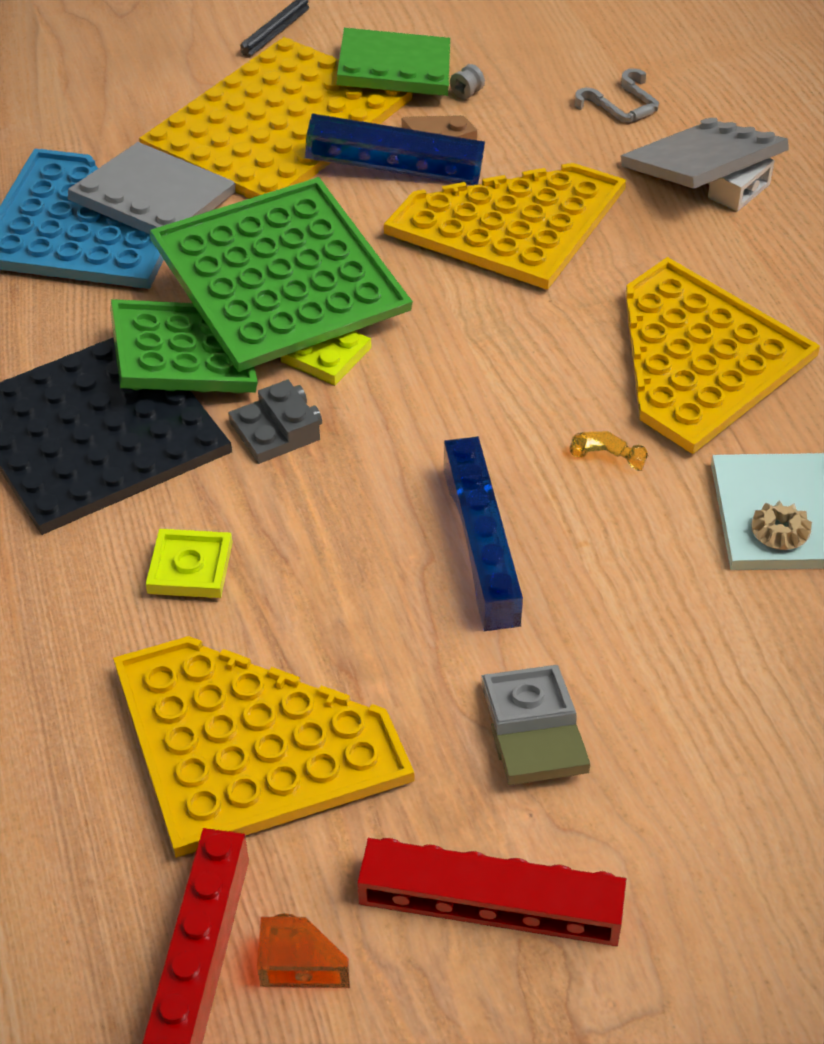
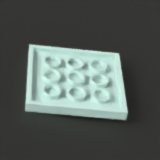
[711,453,824,570]

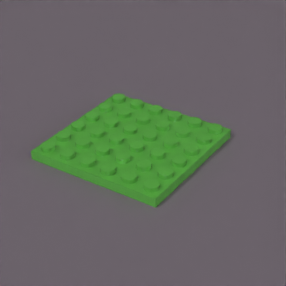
[150,177,413,372]

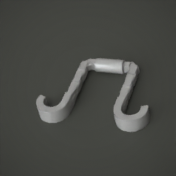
[575,69,659,123]

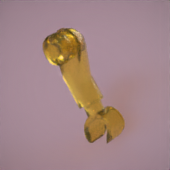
[569,431,648,471]

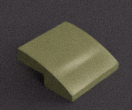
[491,723,590,785]

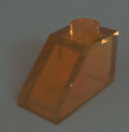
[257,913,350,988]

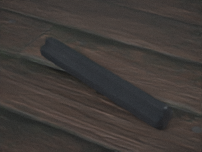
[240,0,309,57]

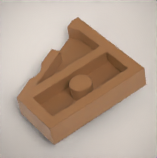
[401,115,478,156]

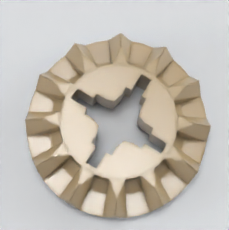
[751,500,812,550]

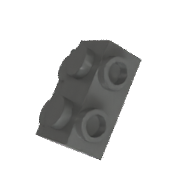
[228,379,322,464]

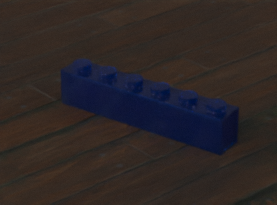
[305,113,485,185]

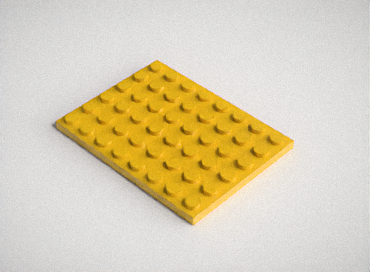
[139,37,412,199]

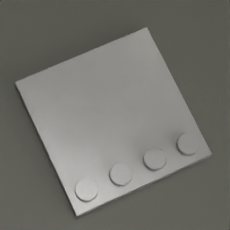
[620,118,789,189]
[68,142,235,234]

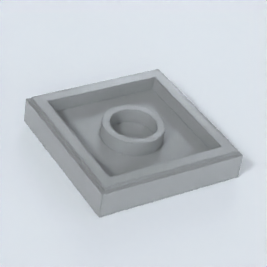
[481,665,577,735]

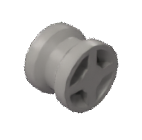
[450,64,485,99]

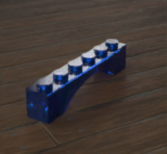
[444,436,523,632]

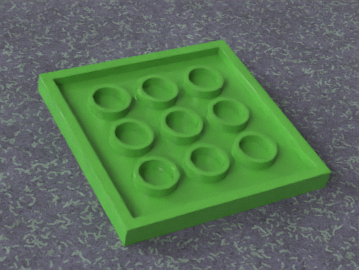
[337,27,450,96]
[110,299,258,393]

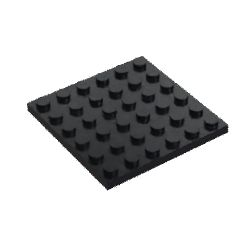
[0,337,232,535]

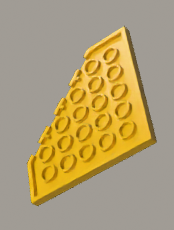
[384,163,626,290]
[625,257,820,454]
[113,636,415,858]

